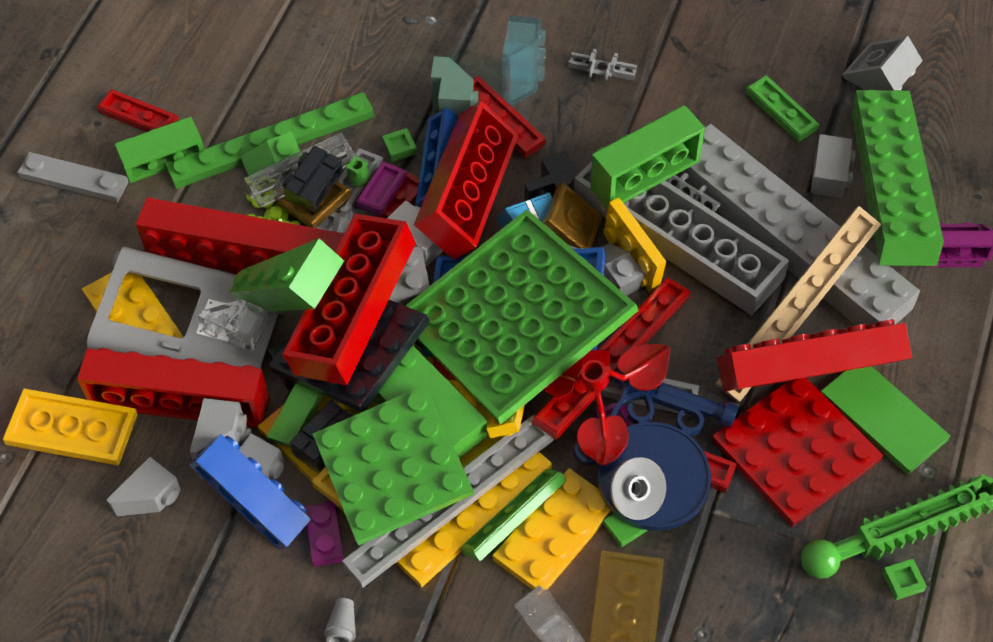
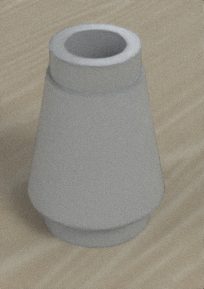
[324,598,356,642]

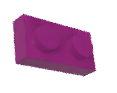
[304,501,344,567]

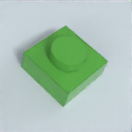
[382,128,417,162]
[882,559,927,601]

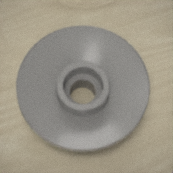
[610,457,666,520]

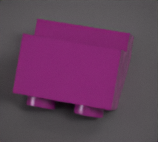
[925,222,993,267]

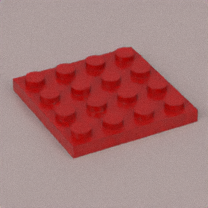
[711,378,883,528]

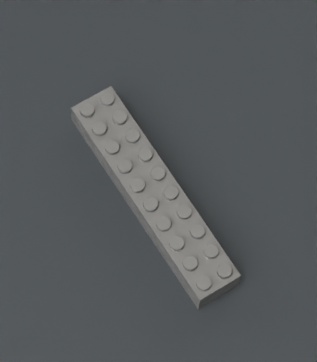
[676,124,920,325]

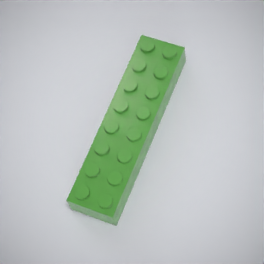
[851,90,944,266]

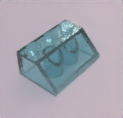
[502,15,546,106]

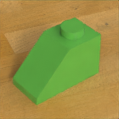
[240,132,302,182]

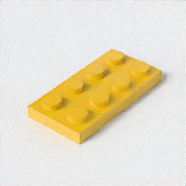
[82,272,183,338]
[3,388,138,466]
[493,468,613,597]

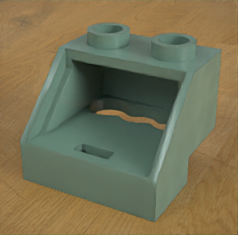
[431,56,478,116]

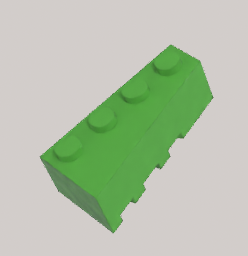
[229,239,344,313]

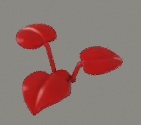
[543,344,670,466]

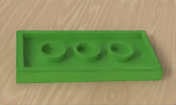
[821,366,950,475]

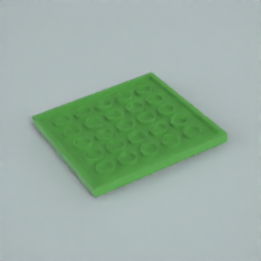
[405,209,638,424]

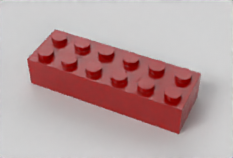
[414,100,519,260]
[282,214,416,385]
[716,319,912,392]
[77,348,270,428]

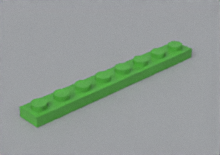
[165,92,375,189]

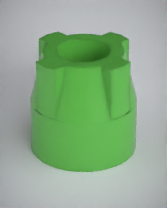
[346,156,370,187]

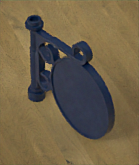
[574,368,739,531]

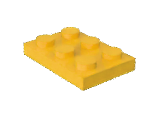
[604,197,666,294]

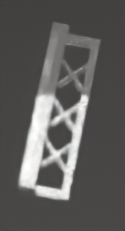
[244,132,356,208]

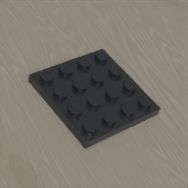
[268,300,430,412]

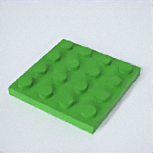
[313,384,474,545]

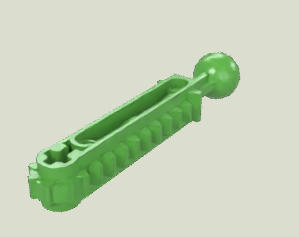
[801,474,993,579]

